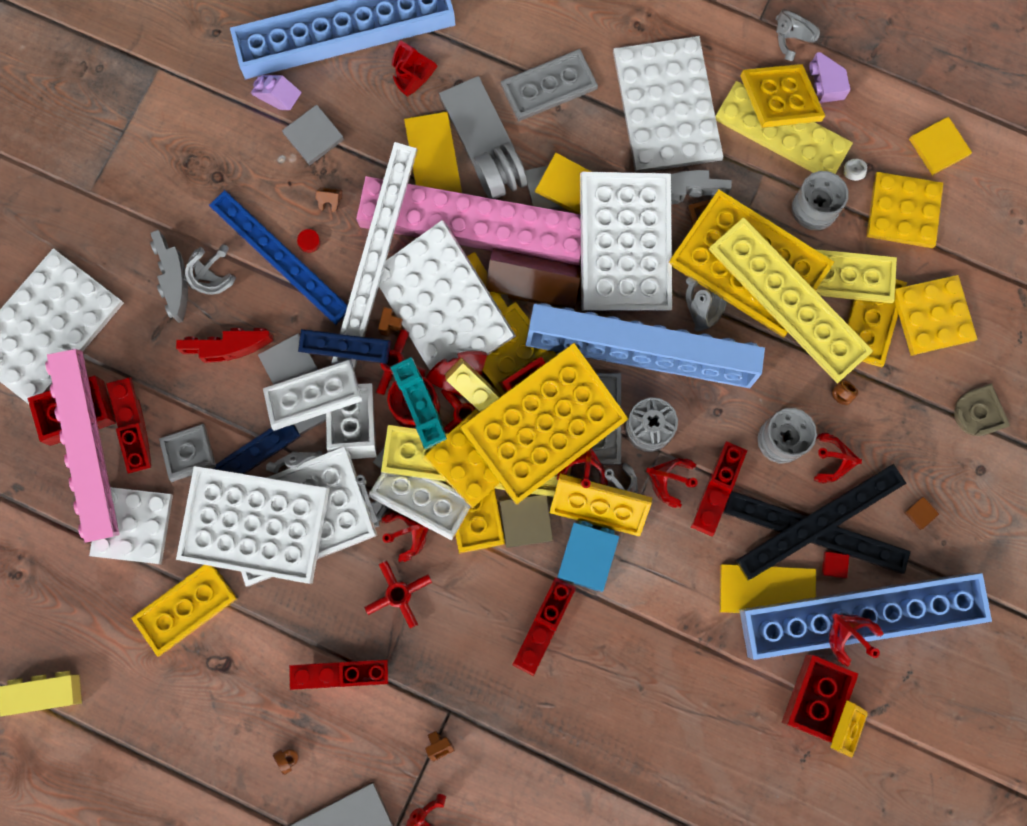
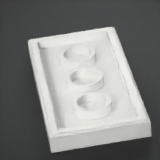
[263,359,362,431]
[369,473,471,540]

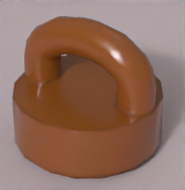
[832,380,858,405]
[273,749,298,775]

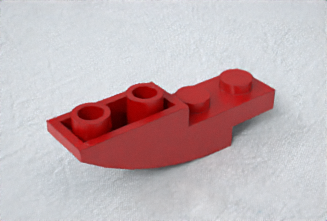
[176,328,273,363]
[106,378,152,474]
[691,441,748,537]
[512,577,576,676]
[289,660,388,690]

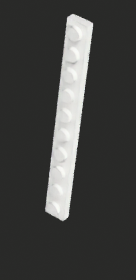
[331,142,417,370]

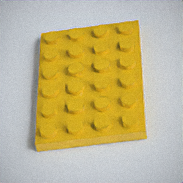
[669,189,835,338]
[459,343,628,504]

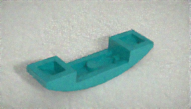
[390,357,447,449]

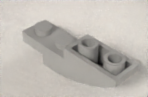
[671,170,731,204]
[150,230,188,323]

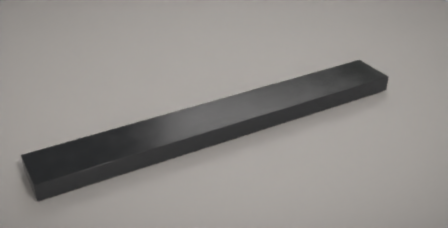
[735,464,907,581]
[723,491,911,574]

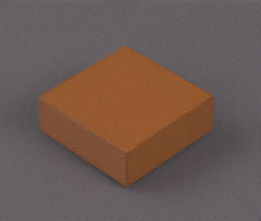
[904,497,939,530]

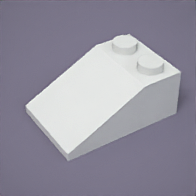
[326,383,376,459]

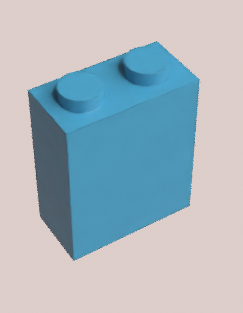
[557,520,619,592]

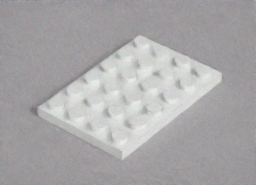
[613,36,723,173]
[580,172,672,311]
[379,220,516,370]
[0,248,124,404]
[241,446,378,586]
[176,466,330,584]

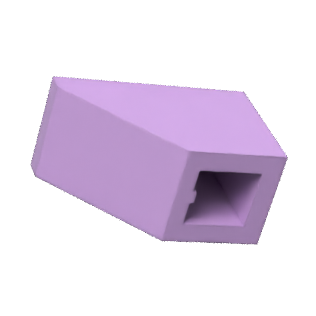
[809,52,850,103]
[251,75,302,110]

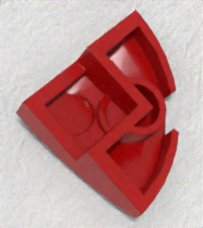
[392,40,438,97]
[426,351,487,397]

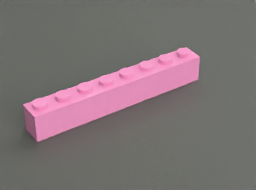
[45,349,120,543]

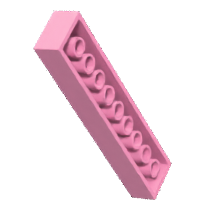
[356,176,581,266]

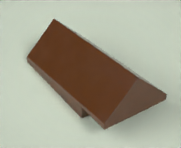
[486,248,581,309]

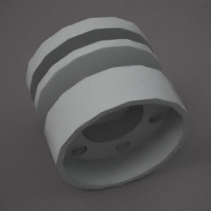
[472,142,527,199]
[792,171,849,230]
[625,397,678,452]
[757,408,817,464]

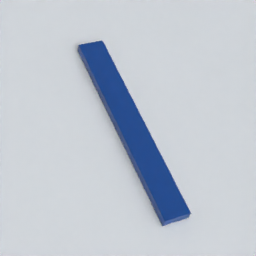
[209,190,348,326]

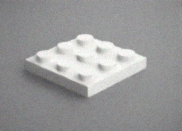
[89,487,173,565]

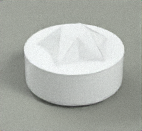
[844,159,867,181]

